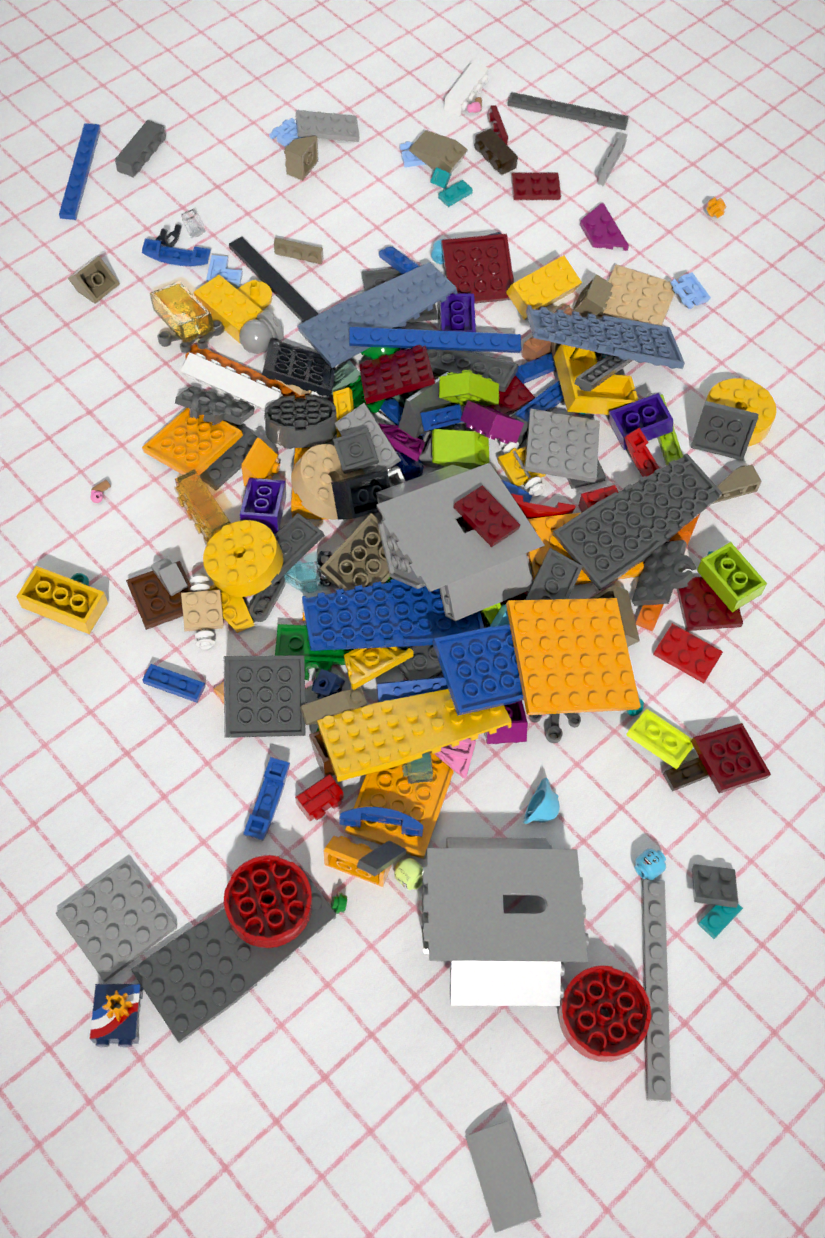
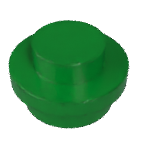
[331,892,347,914]

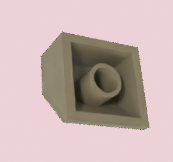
[284,136,318,181]
[68,256,120,304]
[573,274,613,317]

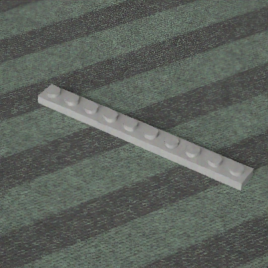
[642,879,671,1102]

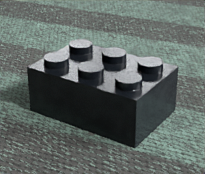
[331,471,390,520]

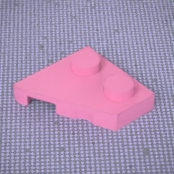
[434,739,476,779]

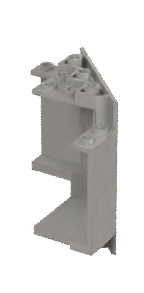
[376,463,545,621]
[421,837,589,1006]

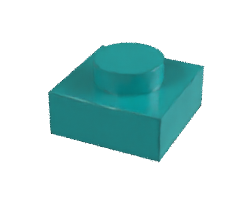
[430,167,452,189]

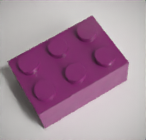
[461,400,524,444]

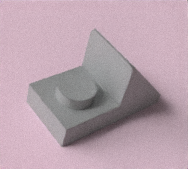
[151,556,188,596]

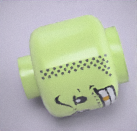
[394,858,423,890]

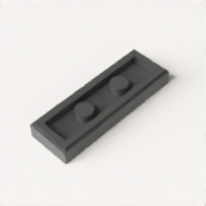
[357,841,407,876]

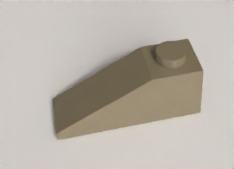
[712,464,762,504]
[300,688,367,725]

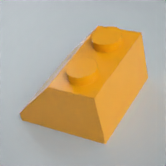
[241,437,280,487]

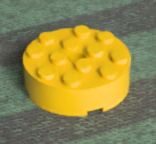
[706,378,776,446]
[203,520,283,597]

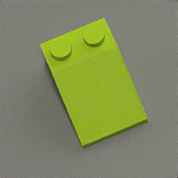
[432,429,489,469]

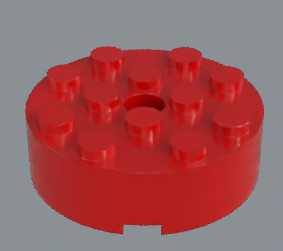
[224,855,312,948]
[559,966,651,1062]

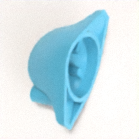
[523,778,560,824]

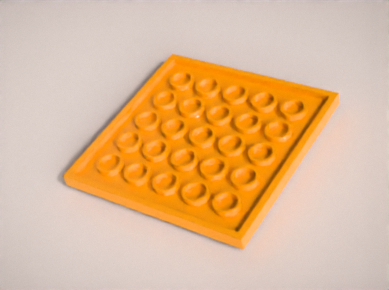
[506,598,641,715]

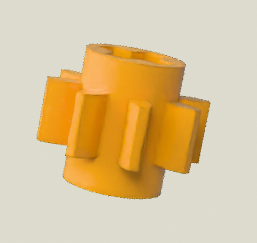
[706,197,726,218]
[102,990,133,1021]

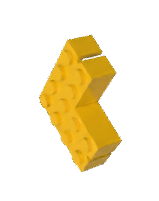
[554,344,638,415]

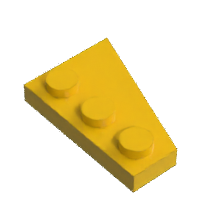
[207,585,255,633]

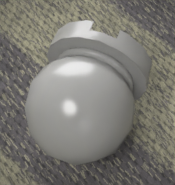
[239,311,284,354]

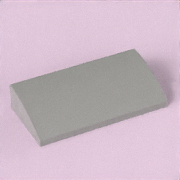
[466,1120,541,1233]

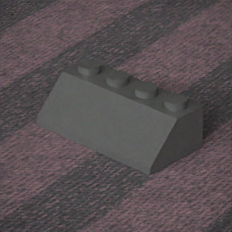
[398,372,457,439]

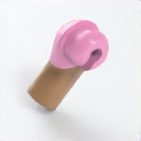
[467,97,482,113]
[90,480,111,503]

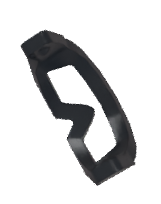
[156,224,181,247]
[317,551,332,586]

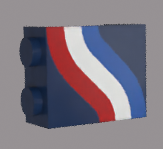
[90,984,144,1047]

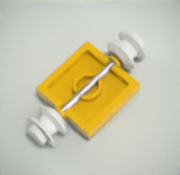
[498,441,546,496]

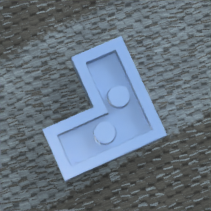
[206,255,242,287]

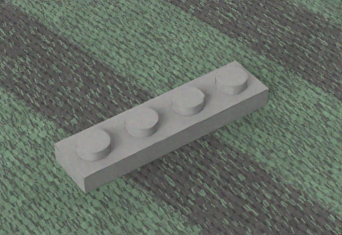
[597,133,628,186]

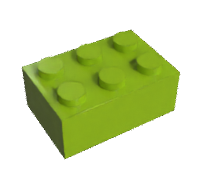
[439,370,499,407]
[697,542,767,612]

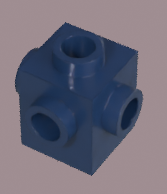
[312,669,345,699]

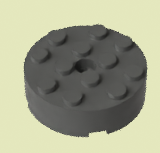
[264,395,337,449]

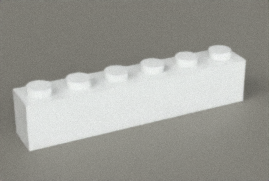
[181,353,284,412]

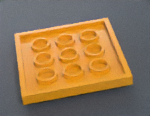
[142,408,243,481]

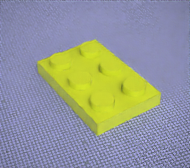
[626,709,694,769]

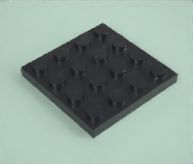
[262,338,336,397]

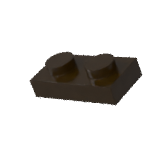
[663,758,709,792]

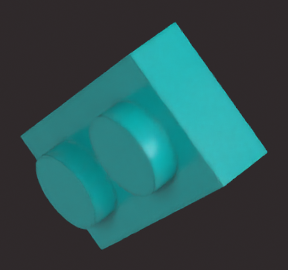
[438,180,473,207]
[698,904,743,939]

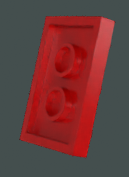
[653,623,723,684]

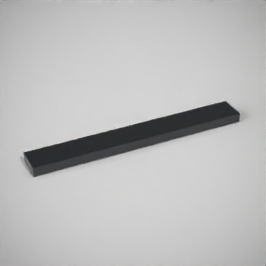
[229,237,319,322]

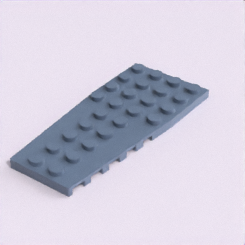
[297,262,457,368]
[526,305,685,369]

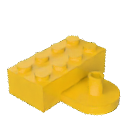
[194,275,272,343]

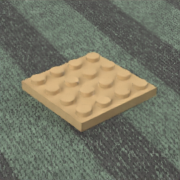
[597,264,675,326]

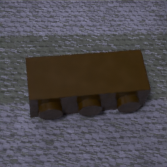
[474,128,518,176]

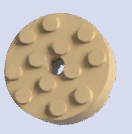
[291,444,365,520]

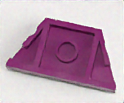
[580,203,629,251]
[378,423,425,461]

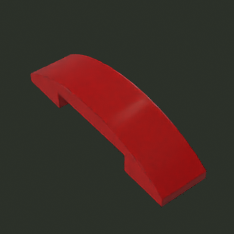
[625,428,660,477]
[511,494,576,519]

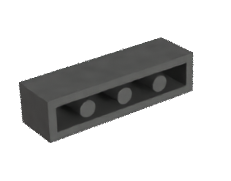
[115,120,166,178]

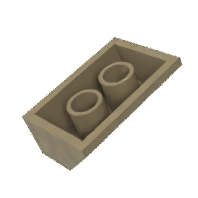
[589,585,640,647]

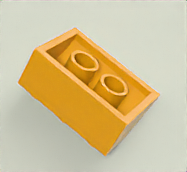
[324,836,392,887]

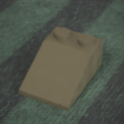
[409,130,468,173]

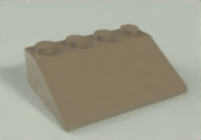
[318,513,390,591]

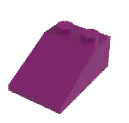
[485,700,528,744]

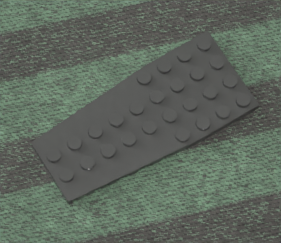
[553,453,722,591]
[131,865,336,1043]

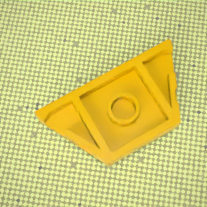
[344,647,413,690]

